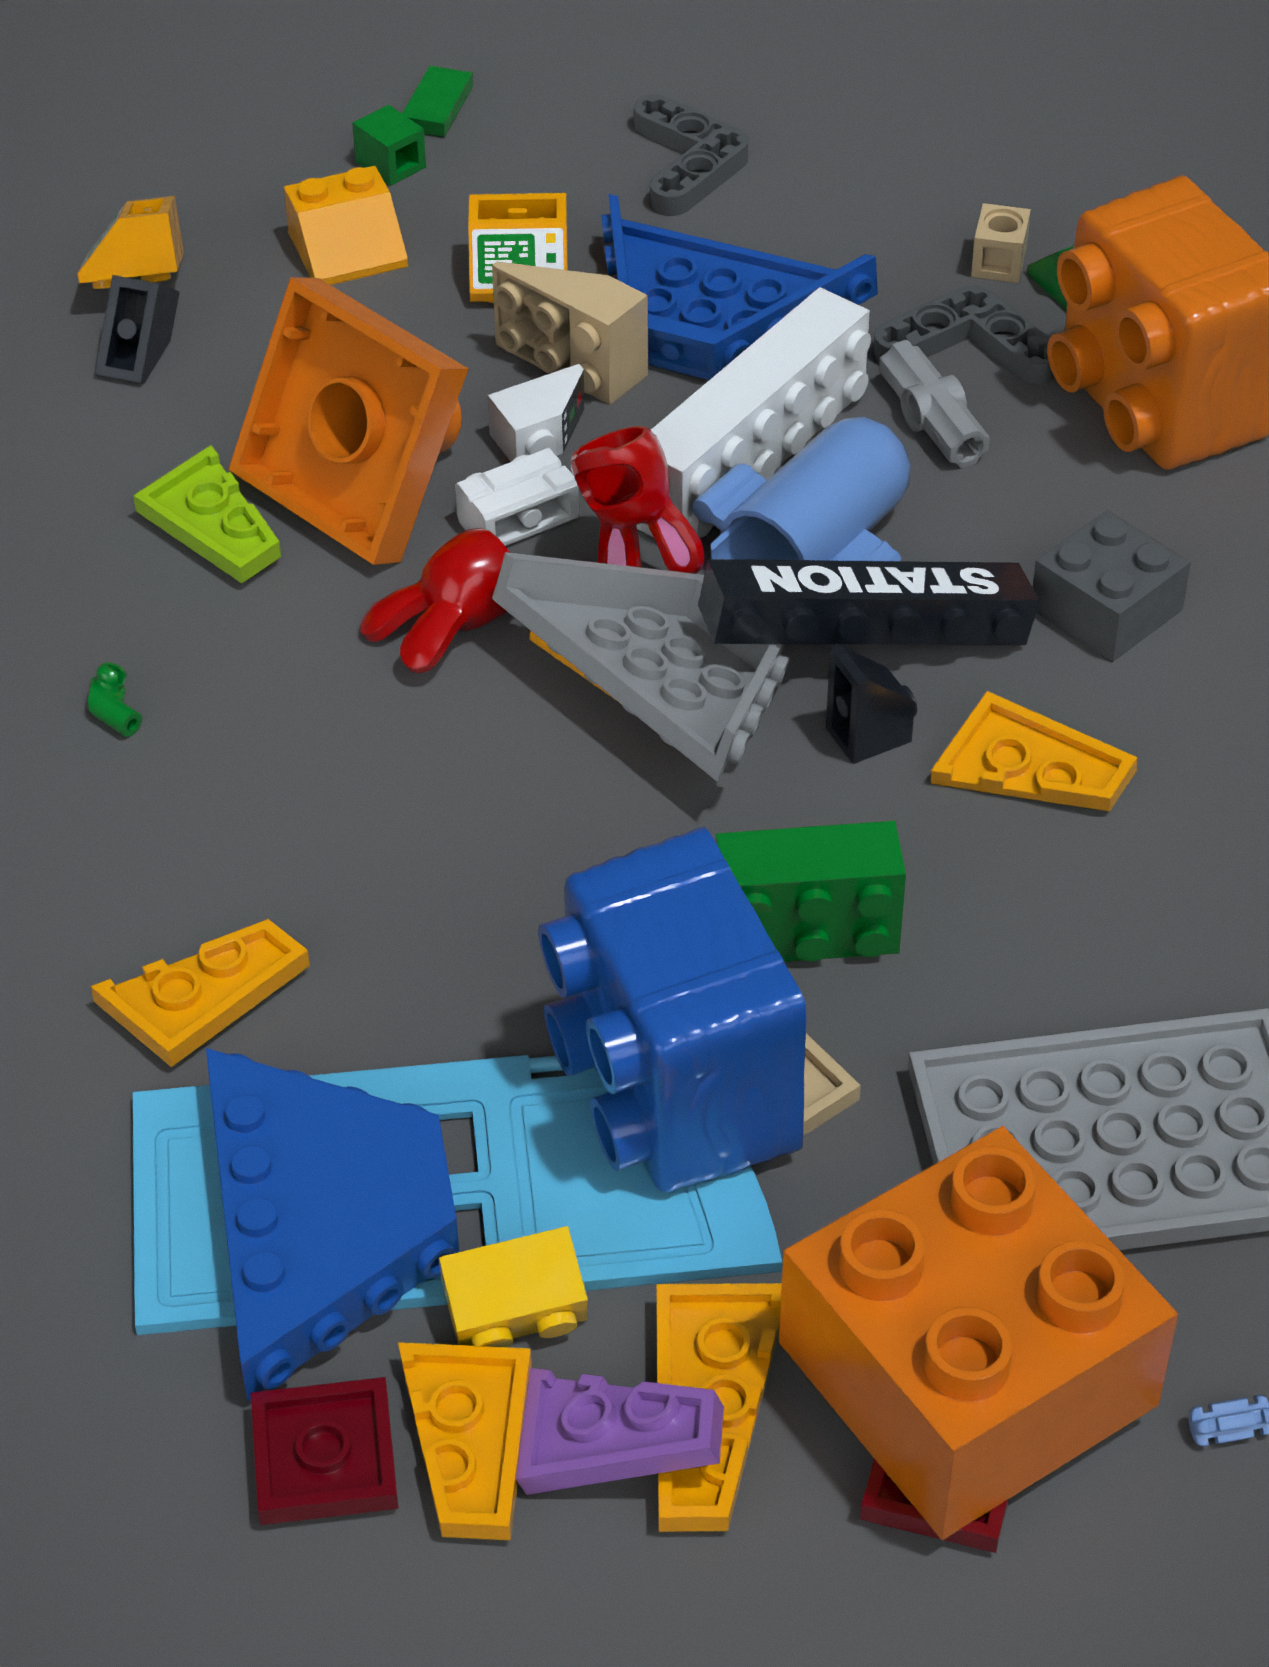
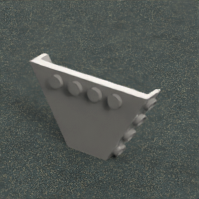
[492,552,790,782]

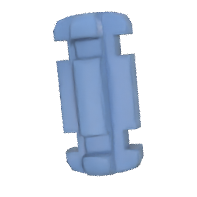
[1188,1394,1269,1447]

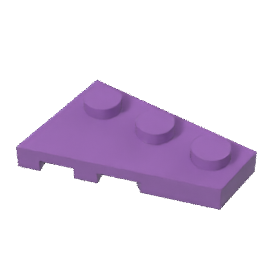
[516,1368,724,1495]

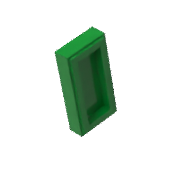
[402,65,473,137]

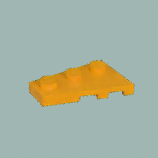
[931,691,1138,812]
[398,1342,532,1541]

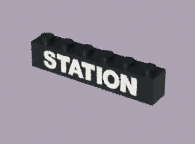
[698,559,1040,645]

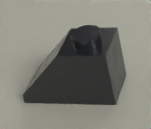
[94,275,180,384]
[826,645,917,764]

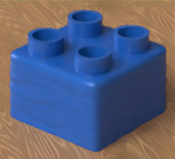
[538,826,806,1193]

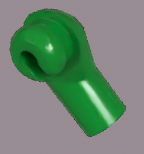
[87,662,142,737]

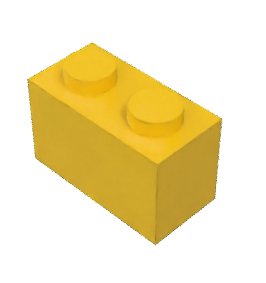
[439,1226,588,1347]

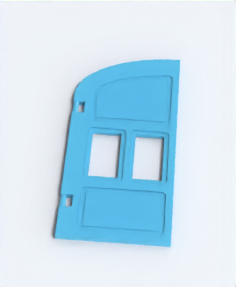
[133,1055,782,1335]

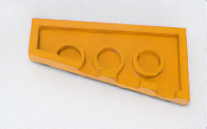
[656,1283,782,1532]

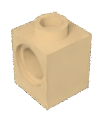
[971,203,1031,283]

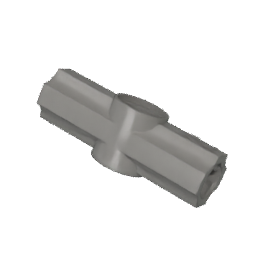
[879,340,990,469]

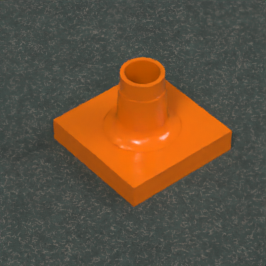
[228,277,469,565]

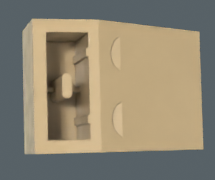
[492,261,648,405]

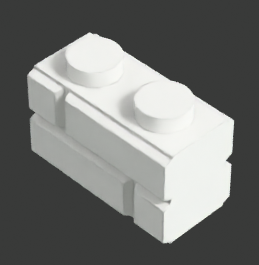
[455,448,579,546]

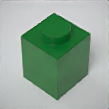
[352,104,426,186]

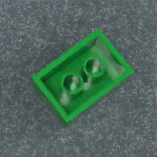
[715,820,906,962]

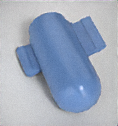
[692,417,911,561]

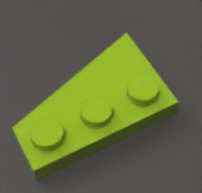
[133,445,281,583]

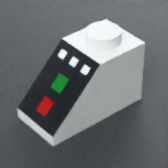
[488,364,585,461]

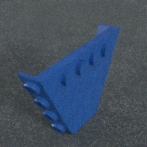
[601,194,878,380]
[206,1048,460,1401]

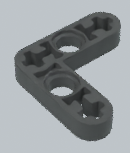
[634,95,749,216]
[873,286,1055,384]

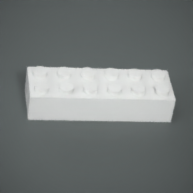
[637,287,871,538]

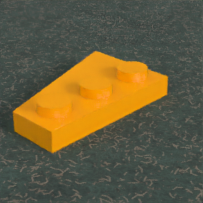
[90,919,310,1067]

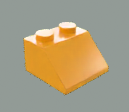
[283,166,408,285]

